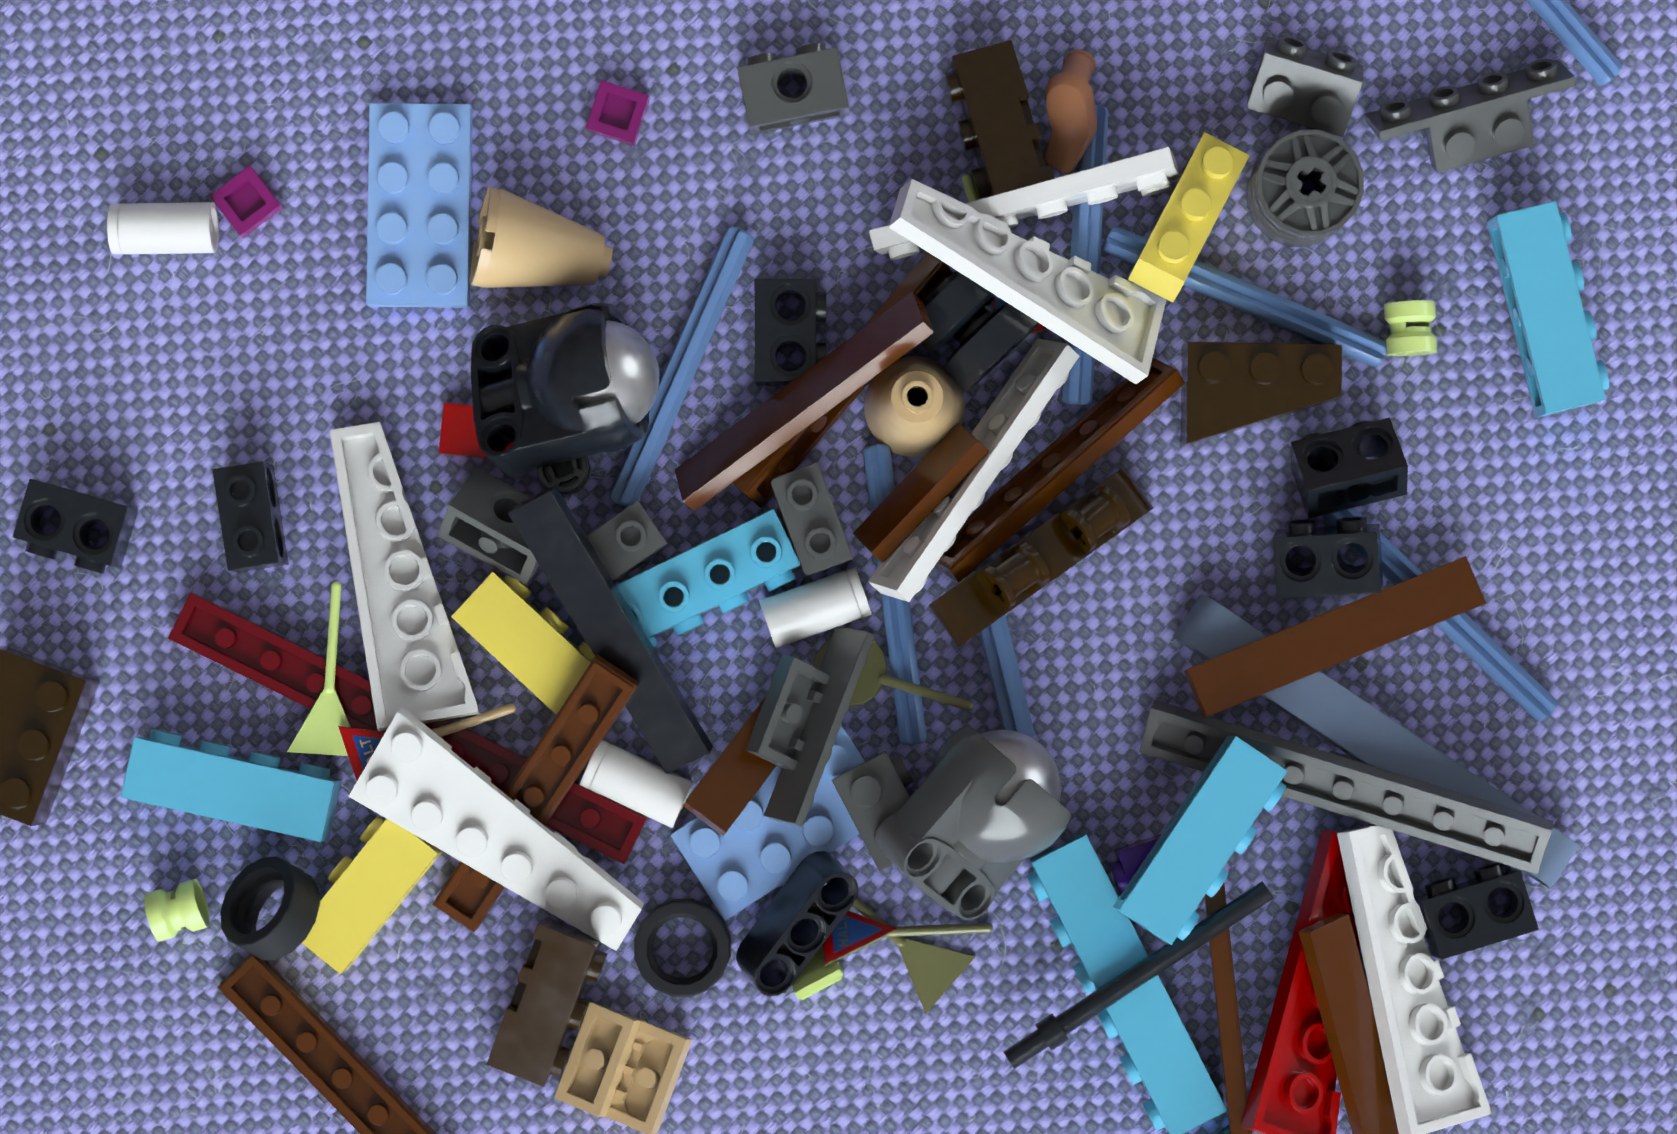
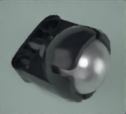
[471,303,659,478]

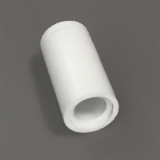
[107,202,219,254]
[759,567,872,648]
[580,740,694,828]

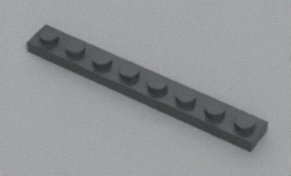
[1139,700,1554,874]

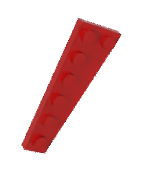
[1240,830,1360,1134]

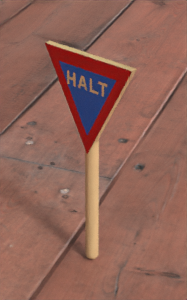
[338,703,516,781]

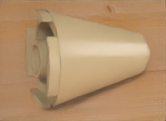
[469,187,613,288]
[864,356,965,457]

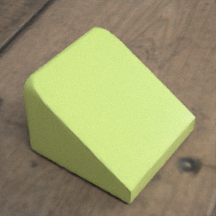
[792,945,844,1000]

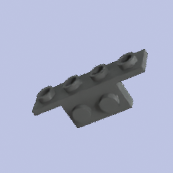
[1365,59,1576,173]
[745,627,875,827]

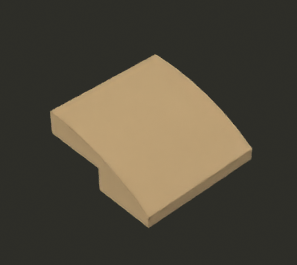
[554,1002,693,1134]

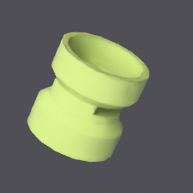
[1384,300,1438,357]
[144,879,210,942]

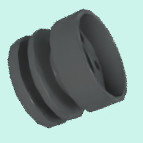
[1246,130,1364,247]

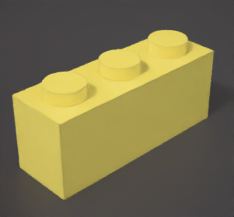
[1128,132,1250,303]
[451,572,595,715]
[302,815,443,974]

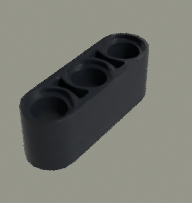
[736,851,859,996]

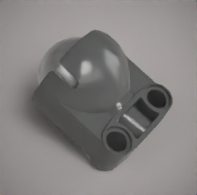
[875,724,1072,920]

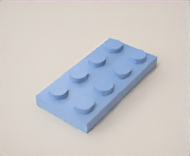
[366,103,473,308]
[670,725,865,921]

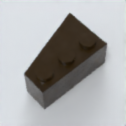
[944,40,1055,199]
[1180,342,1342,448]
[0,646,100,826]
[486,917,608,1087]

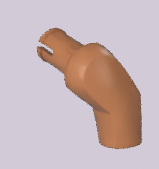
[1043,49,1097,174]

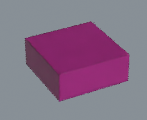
[586,80,650,146]
[210,165,283,238]

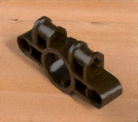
[928,466,1154,647]

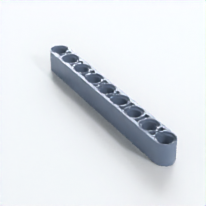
[1173,594,1579,889]

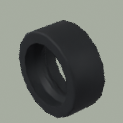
[220,856,320,960]
[634,899,731,997]

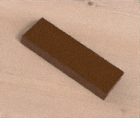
[853,423,989,563]
[682,696,777,836]

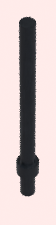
[1003,881,1274,1069]

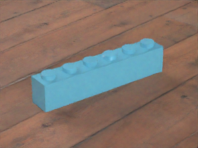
[1026,832,1227,1134]

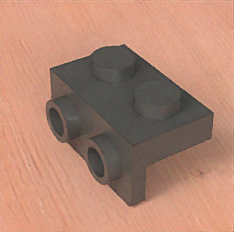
[1246,36,1363,137]
[832,751,913,871]

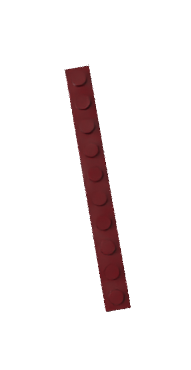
[168,593,648,864]

